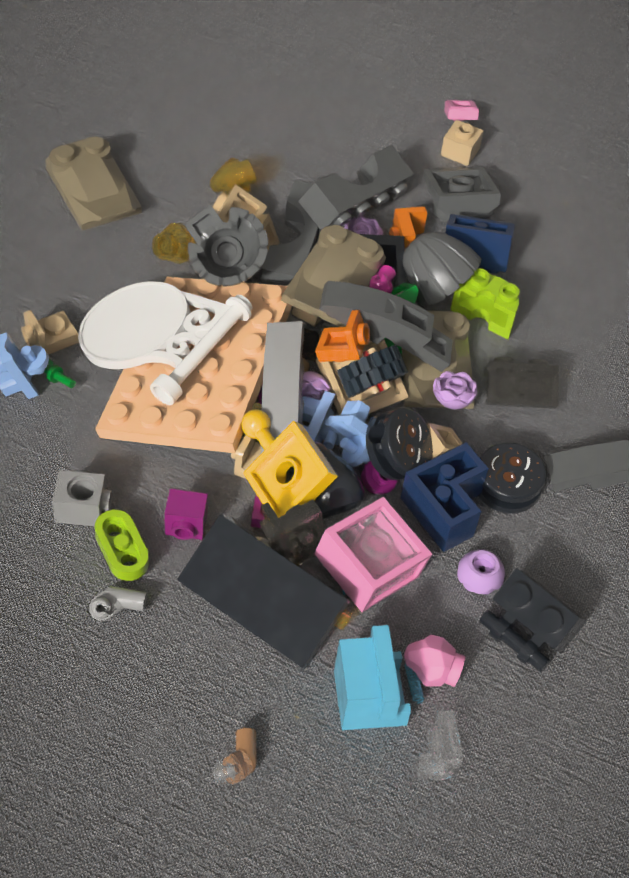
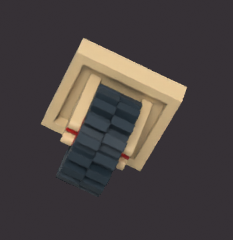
[315,339,409,415]

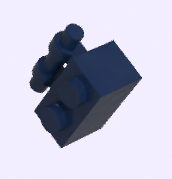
[445,214,515,273]

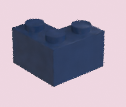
[400,442,489,552]

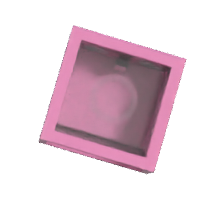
[314,497,432,612]

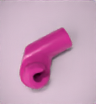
[369,265,396,294]

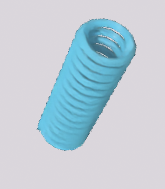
[404,664,424,704]

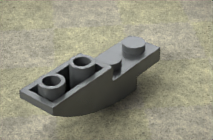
[319,281,453,372]

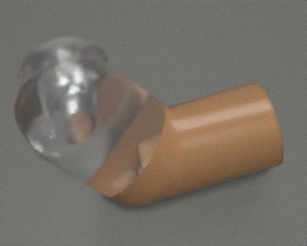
[213,728,257,785]

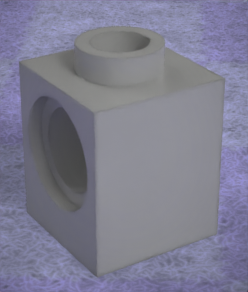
[52,470,112,527]

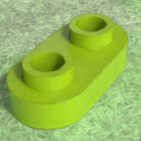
[95,509,149,581]

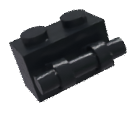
[479,568,587,672]

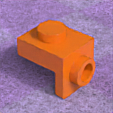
[389,207,427,250]
[315,310,370,362]

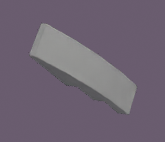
[261,321,304,454]

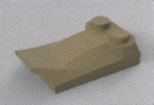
[45,136,142,231]
[281,225,386,327]
[401,311,475,409]

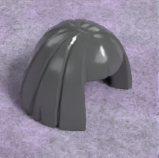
[188,207,268,287]
[402,232,481,307]

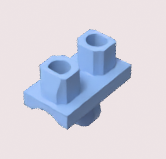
[0,332,49,399]
[303,391,343,449]
[326,400,374,467]

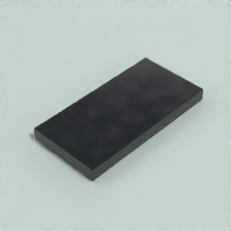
[177,514,350,669]

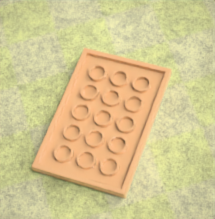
[95,277,292,453]

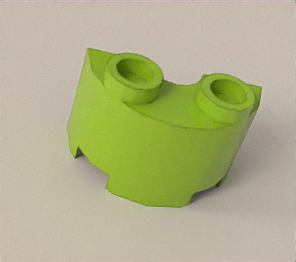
[450,269,520,340]

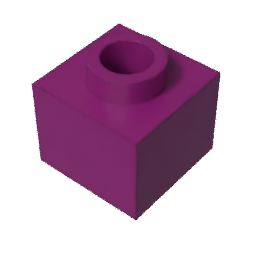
[164,489,208,540]

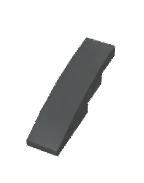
[544,440,629,492]

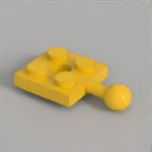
[241,409,338,529]

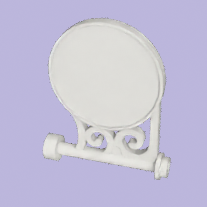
[78,281,253,405]

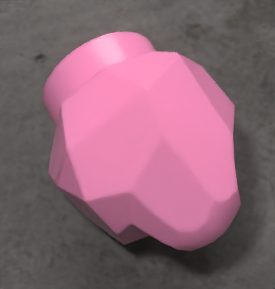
[404,635,465,687]

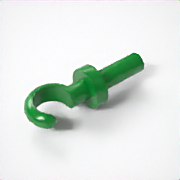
[44,358,76,389]

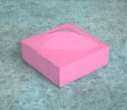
[444,100,479,121]

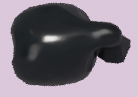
[306,441,364,520]

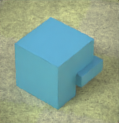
[334,625,411,730]

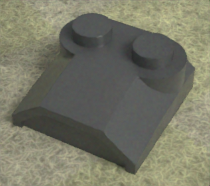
[423,167,501,222]

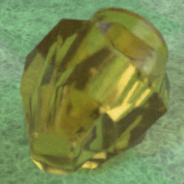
[210,157,258,194]
[152,222,195,264]

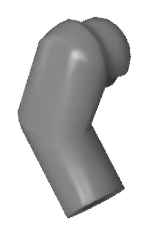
[89,587,147,621]

